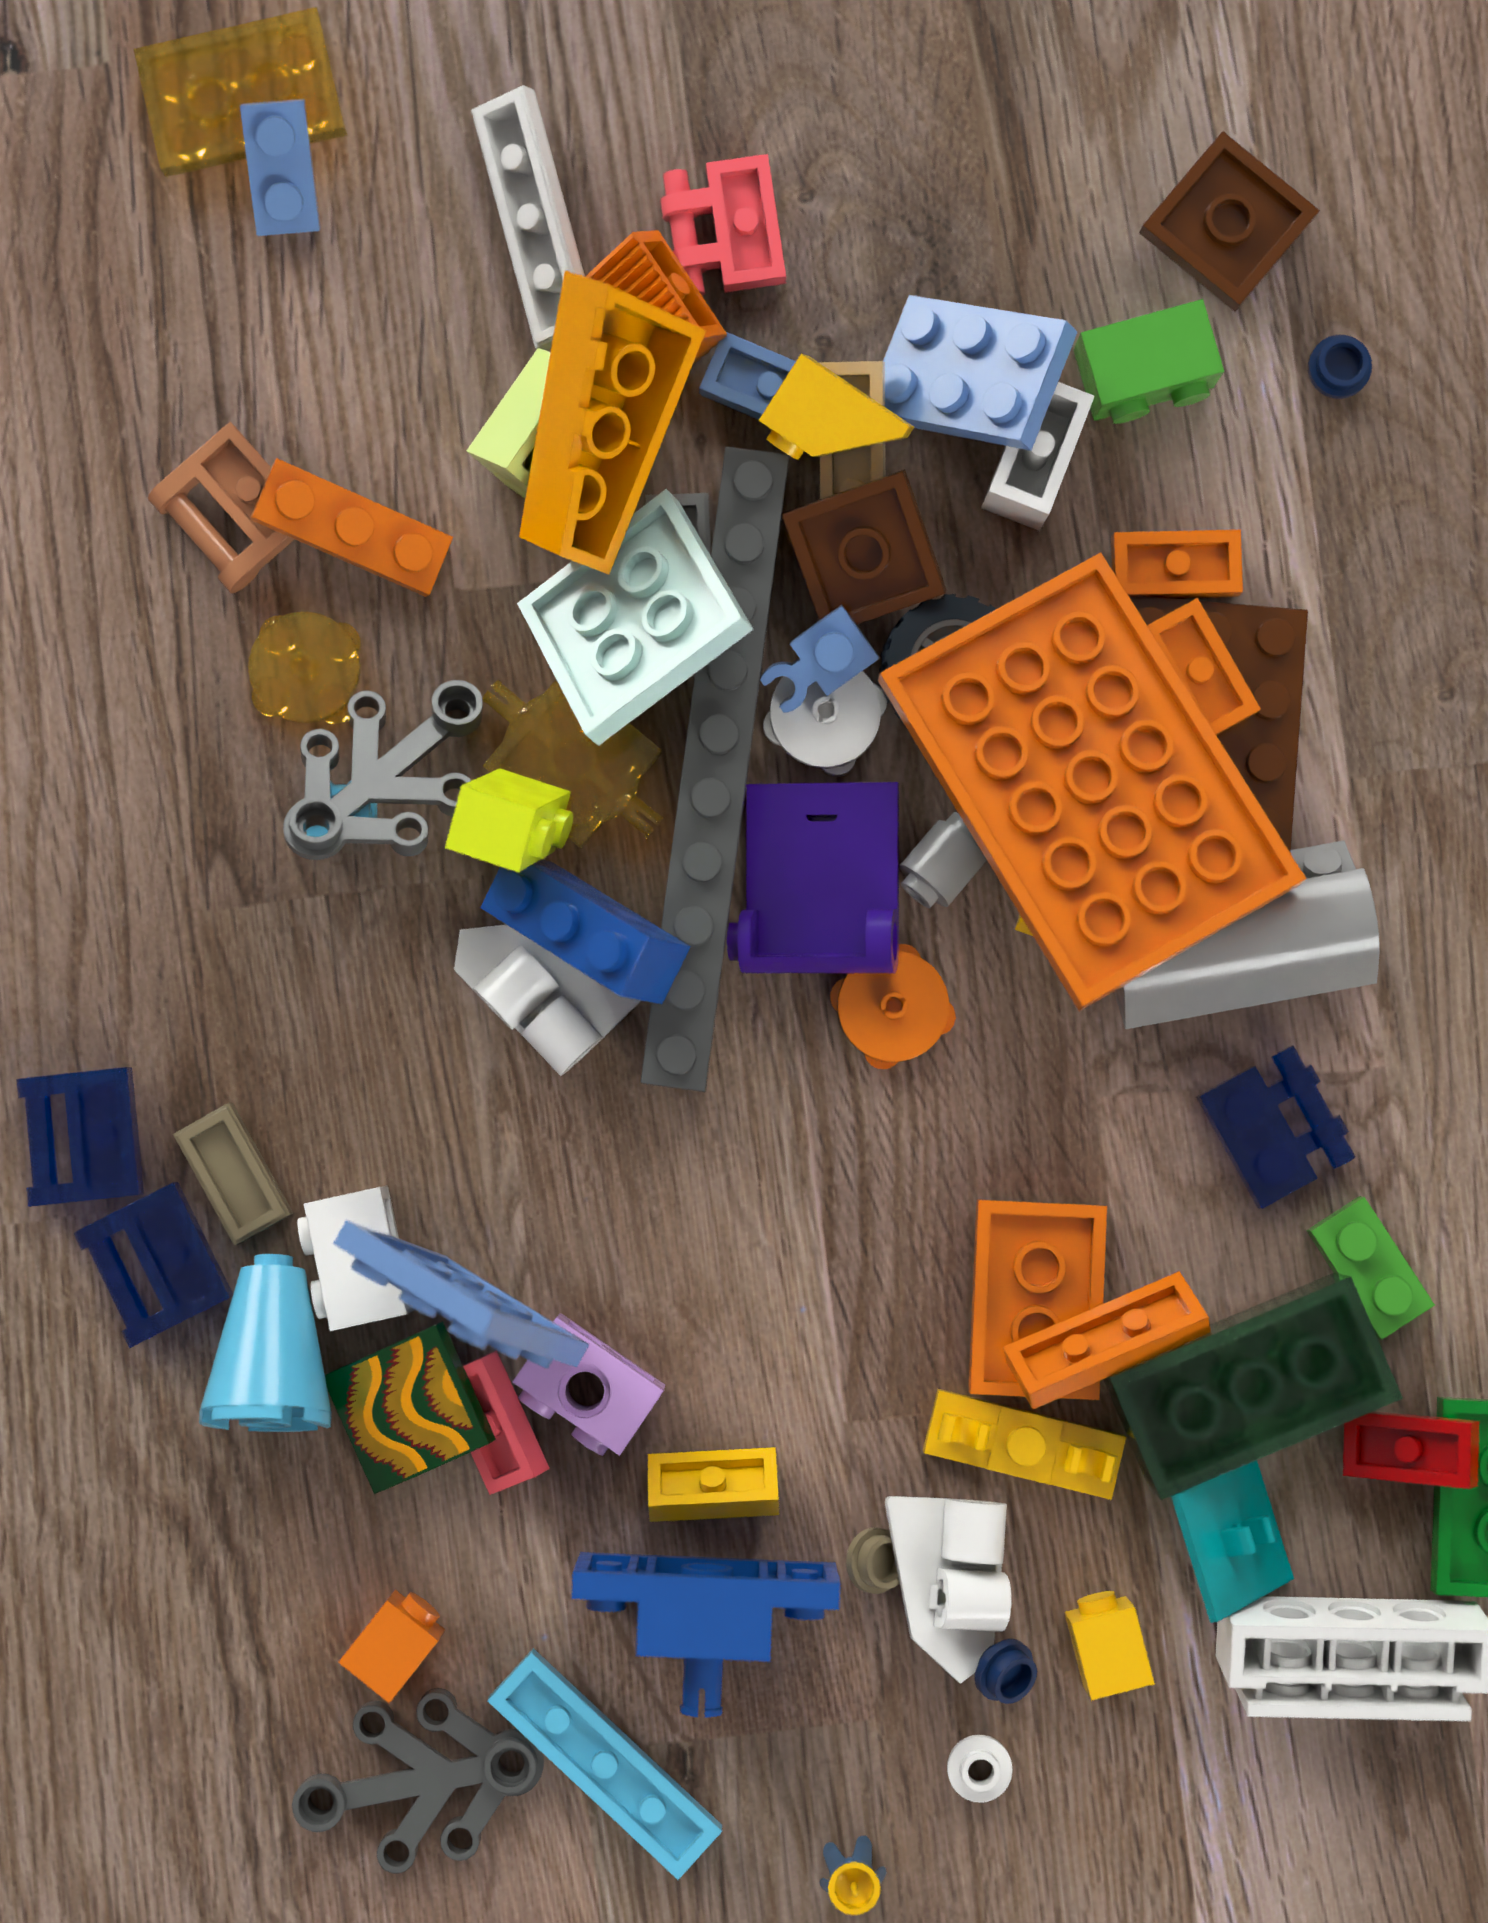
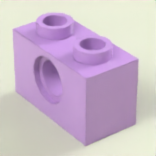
[513,1313,665,1456]

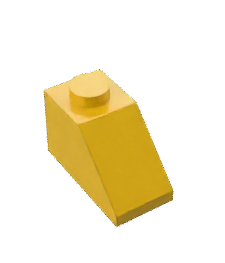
[759,354,914,460]

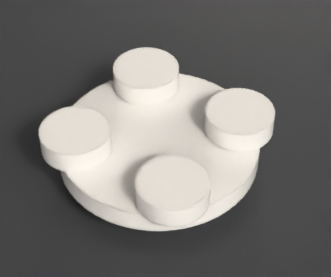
[763,671,887,777]

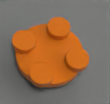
[830,944,956,1070]

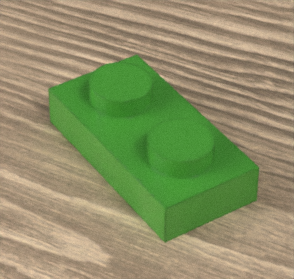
[1306,1196,1435,1340]

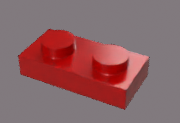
[1343,1409,1479,1489]

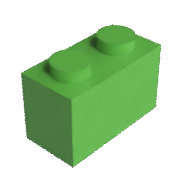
[1073,299,1224,424]

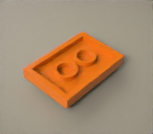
[968,1199,1107,1400]

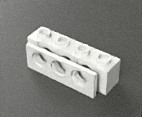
[1216,1596,1488,1721]

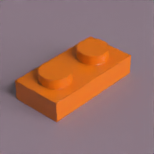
[1111,529,1243,598]
[1147,598,1261,735]

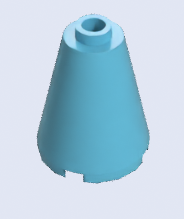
[199,1254,332,1432]

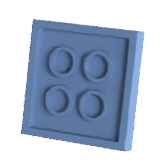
[333,1220,590,1369]

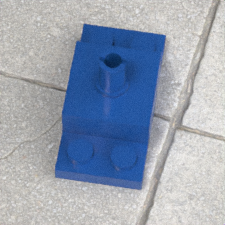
[572,1552,840,1717]

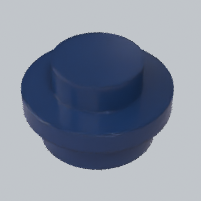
[1308,335,1372,399]
[975,1639,1037,1704]

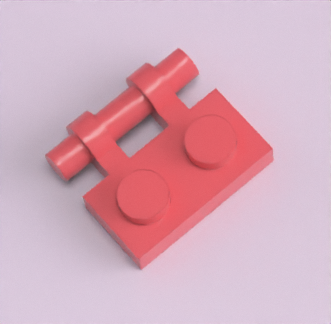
[660,154,786,296]

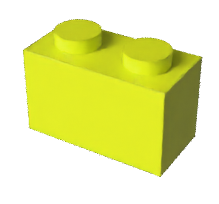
[445,768,573,872]

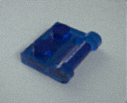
[16,1067,144,1207]
[73,1182,233,1349]

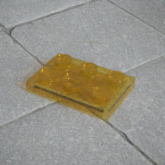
[133,7,348,177]

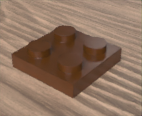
[1139,131,1320,312]
[782,469,947,625]

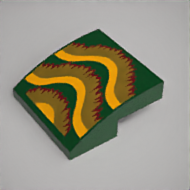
[325,1321,496,1494]

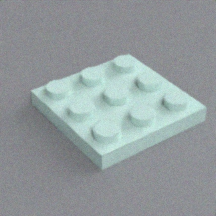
[517,489,753,746]

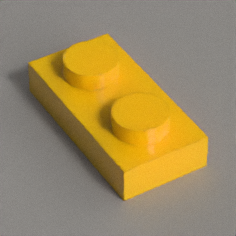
[648,1447,779,1522]

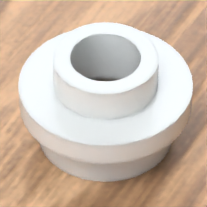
[947,1735,1012,1802]

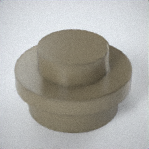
[846,1527,900,1594]

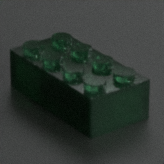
[1103,1272,1403,1500]

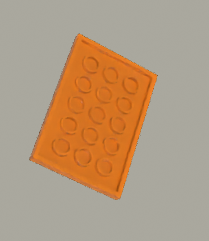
[878,552,1306,1011]

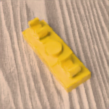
[923,1389,1126,1500]

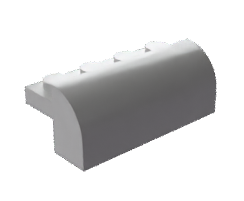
[1114,841,1380,1029]

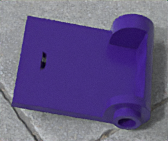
[727,782,899,973]

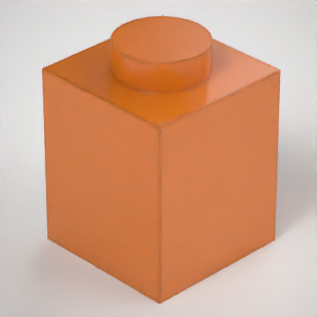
[338,1589,445,1703]

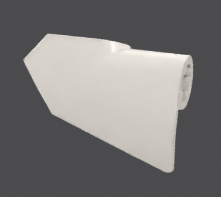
[454,924,642,1076]
[885,1496,1011,1684]

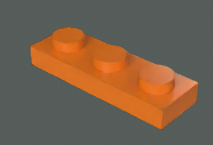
[250,458,453,597]
[1003,1271,1211,1409]

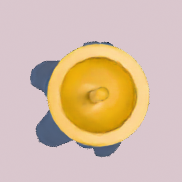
[820,1836,886,1915]

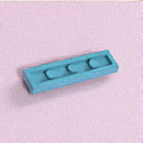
[487,1648,722,1880]

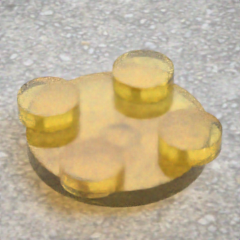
[248,612,361,724]

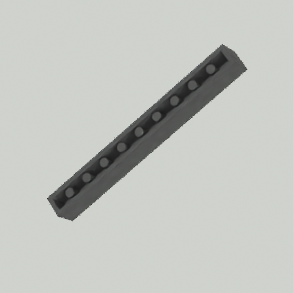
[640,446,789,1092]

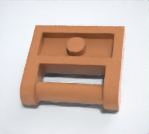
[148,421,295,594]

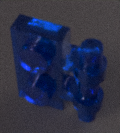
[1196,1045,1356,1209]

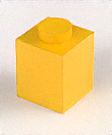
[1064,1591,1155,1700]

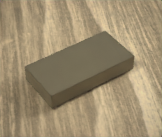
[173,1103,294,1246]

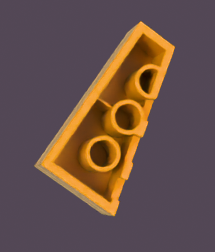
[519,270,706,575]

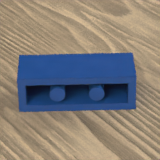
[480,859,691,1004]

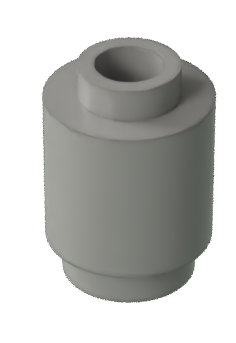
[899,812,987,908]

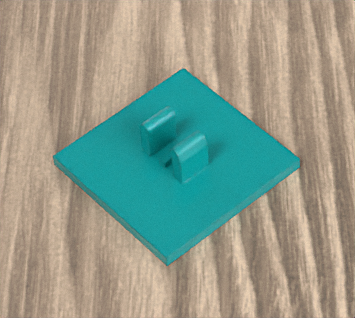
[1171,1455,1294,1623]

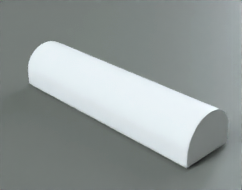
[471,85,585,351]

